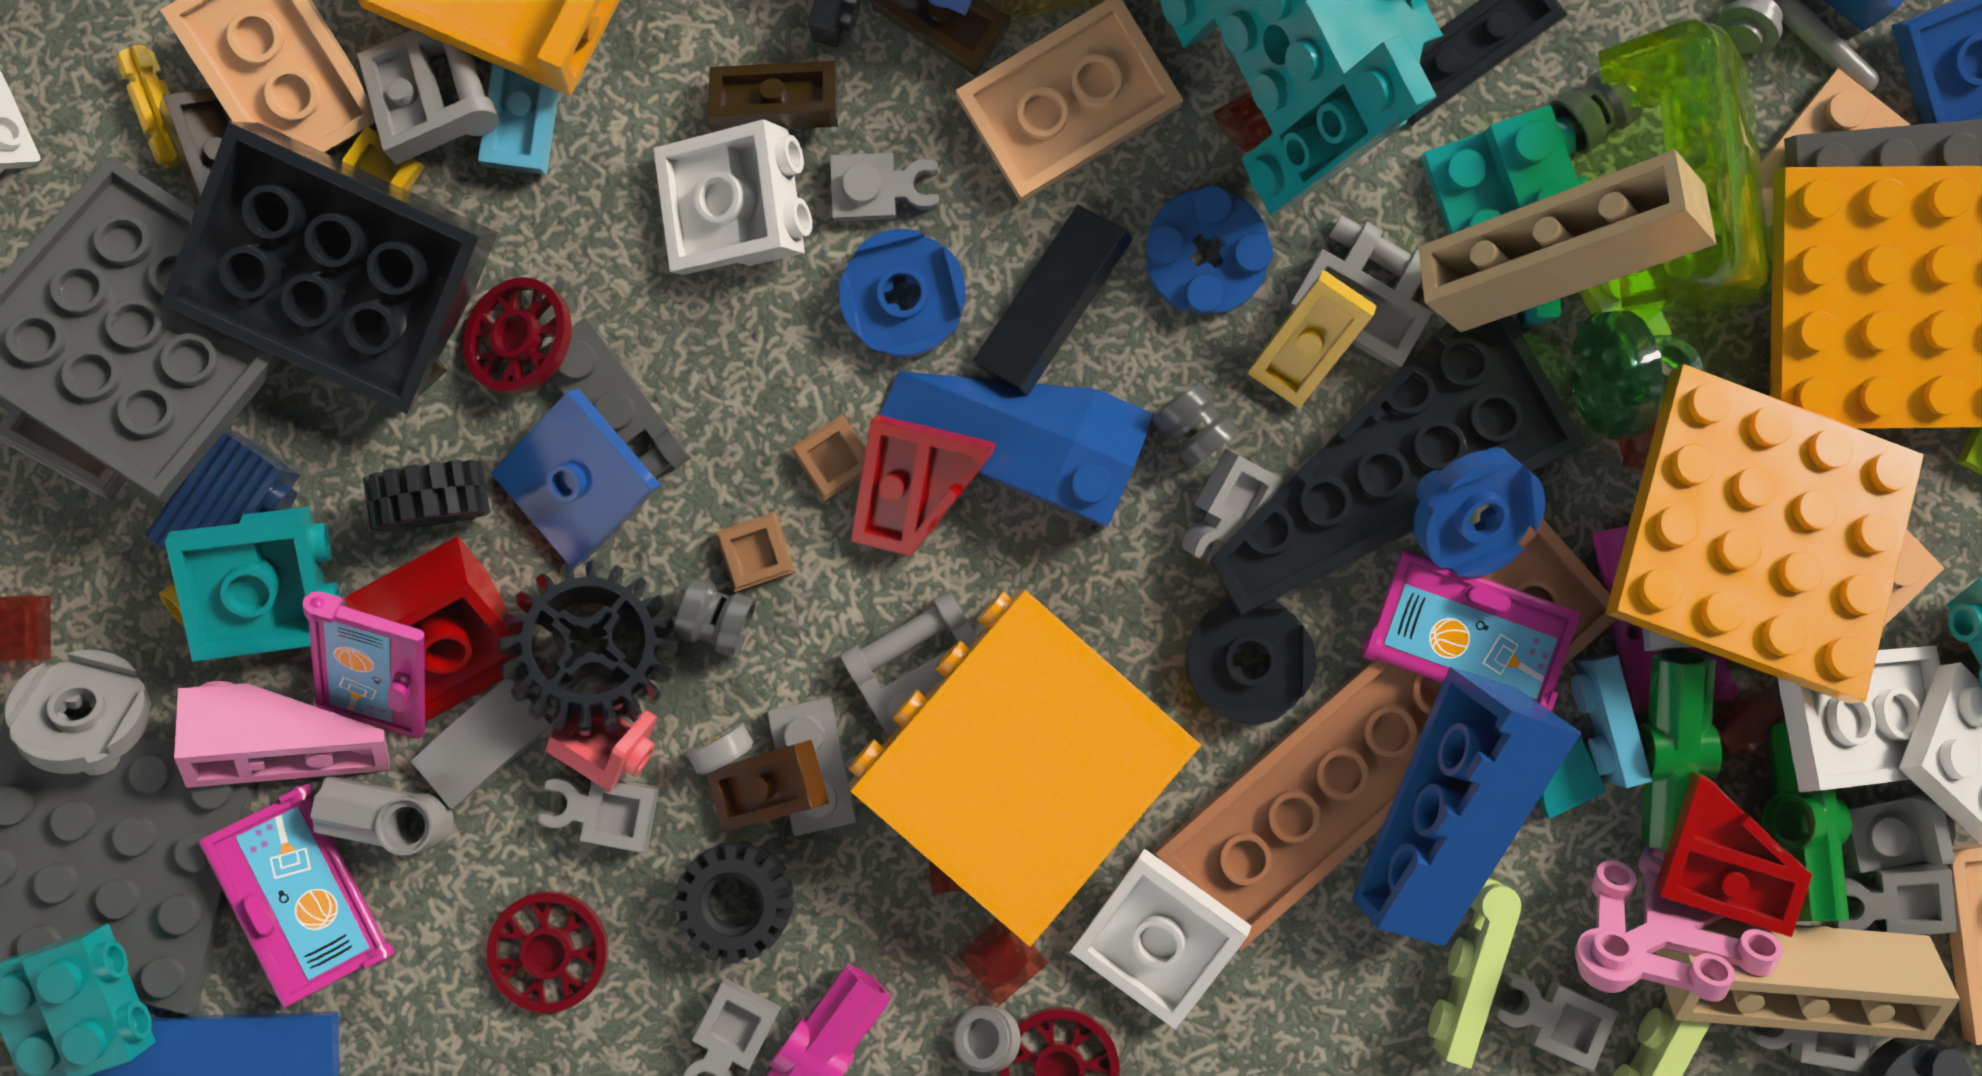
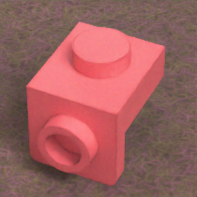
[545,710,657,792]

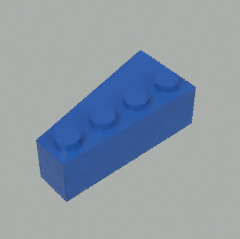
[1352,666,1581,946]

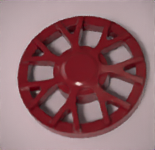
[463,277,572,395]
[486,891,609,1013]
[1000,1006,1120,1076]

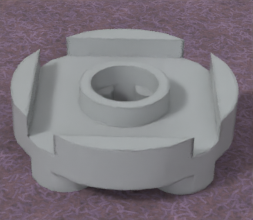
[4,650,151,776]

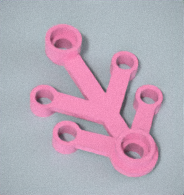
[1575,844,1783,1001]

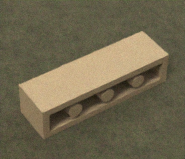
[1418,149,1717,332]
[1655,919,1960,1040]

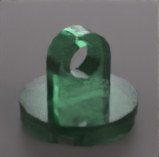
[1571,310,1703,440]

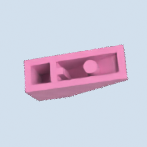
[174,681,390,788]

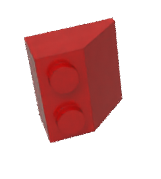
[344,535,535,722]

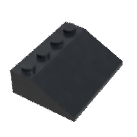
[160,122,498,414]

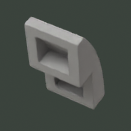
[411,678,553,810]

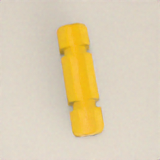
[115,45,181,168]

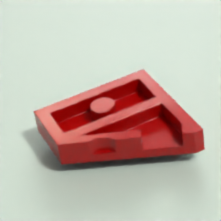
[851,415,996,556]
[1654,772,1813,937]

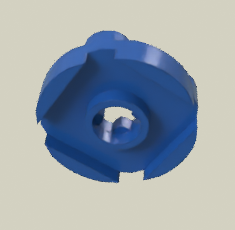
[1144,185,1273,315]
[839,229,966,359]
[1414,447,1545,578]

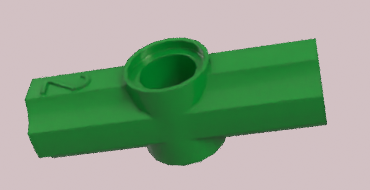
[1638,650,1722,851]
[1762,724,1852,922]

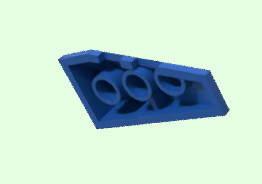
[880,371,1155,529]

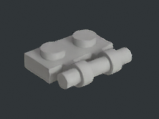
[1287,214,1433,370]

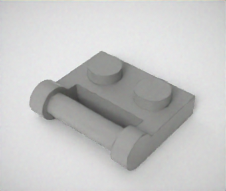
[357,29,499,165]
[840,590,976,737]

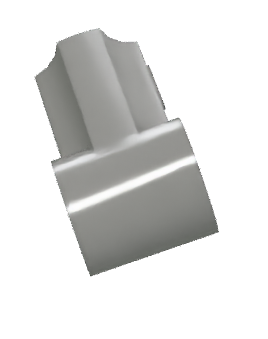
[310,776,453,855]

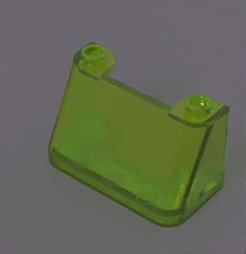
[1598,20,1770,313]

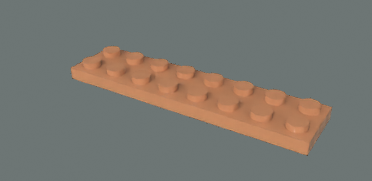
[1153,519,1617,951]

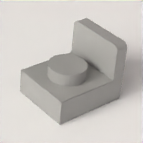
[1846,794,1956,873]

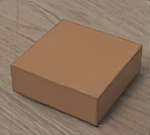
[790,414,866,502]
[715,512,796,592]

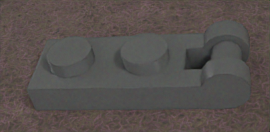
[540,317,692,477]

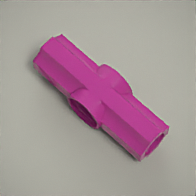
[766,963,892,1076]

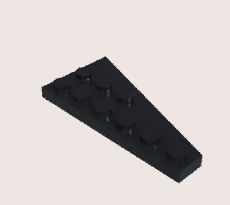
[1210,315,1585,618]

